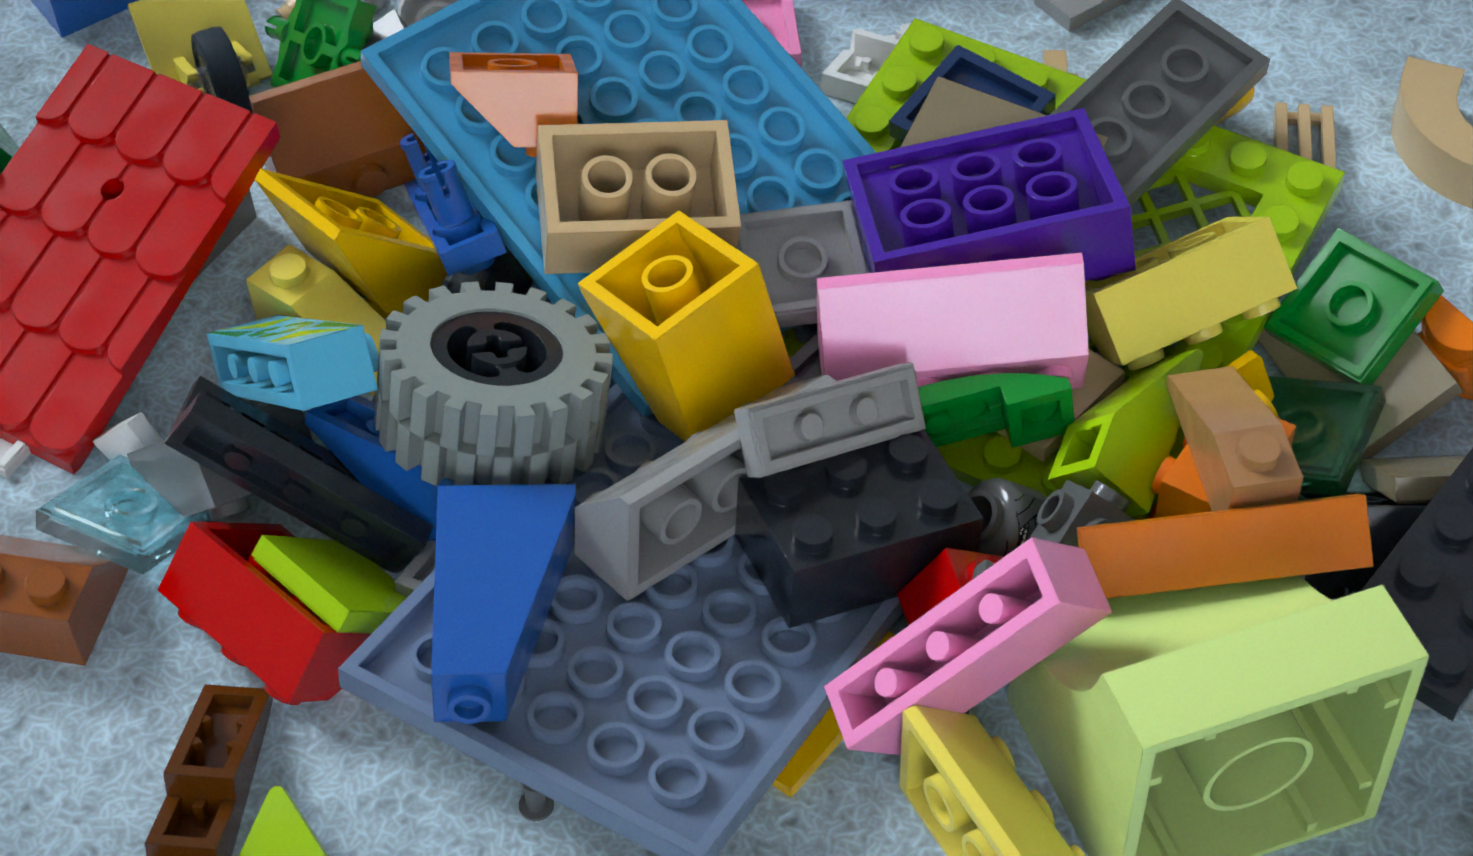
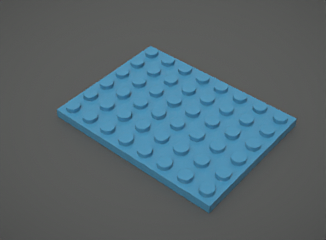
[360,0,876,418]

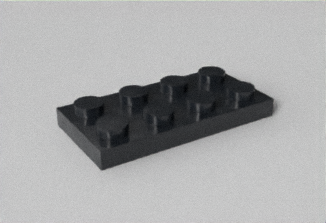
[1360,448,1473,722]

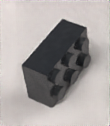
[735,429,984,628]

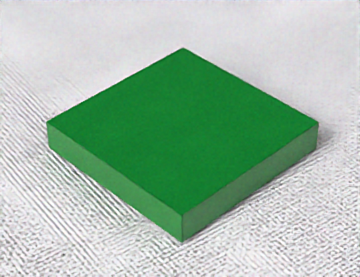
[1264,228,1444,392]

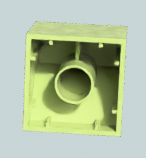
[1007,575,1429,856]

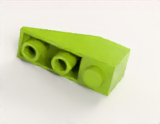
[1048,348,1204,517]

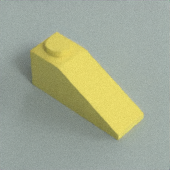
[246,244,386,397]

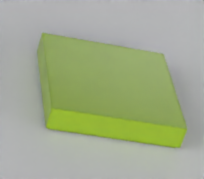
[251,535,406,633]

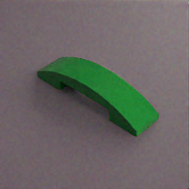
[918,373,1075,448]

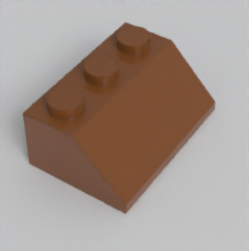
[249,61,426,198]
[0,535,133,666]

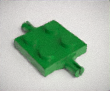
[265,0,377,88]

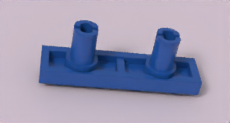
[400,133,507,276]

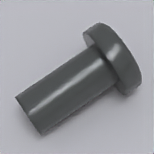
[519,784,554,821]

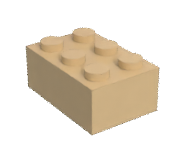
[535,120,741,274]

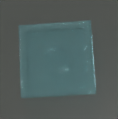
[36,455,217,575]

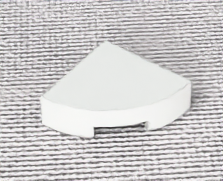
[92,412,163,476]

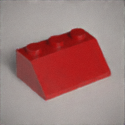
[157,522,372,705]

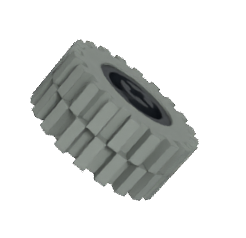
[375,282,613,486]

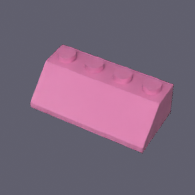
[817,253,1089,389]

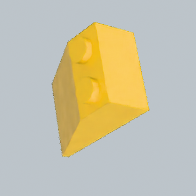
[255,168,447,319]

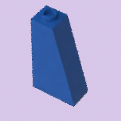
[431,484,576,724]

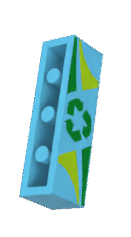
[206,315,379,411]

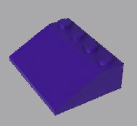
[842,108,1136,281]

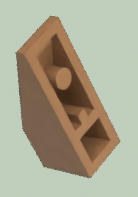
[1166,366,1303,511]

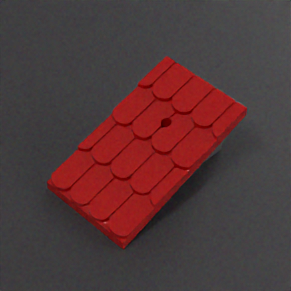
[0,44,280,475]

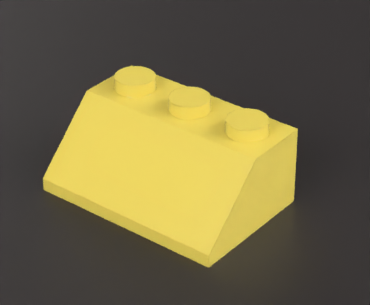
[1085,217,1297,370]
[899,705,1086,856]

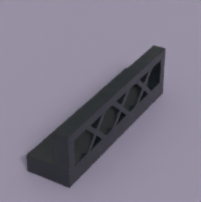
[164,376,433,573]

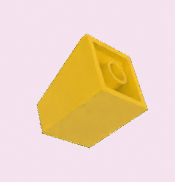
[578,210,795,442]

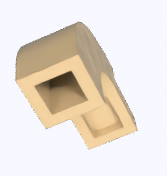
[1391,56,1473,209]

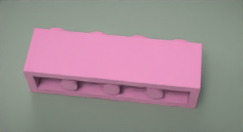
[824,537,1112,755]

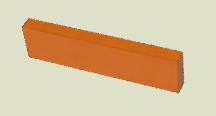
[1077,494,1374,599]

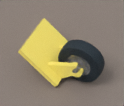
[128,0,273,114]

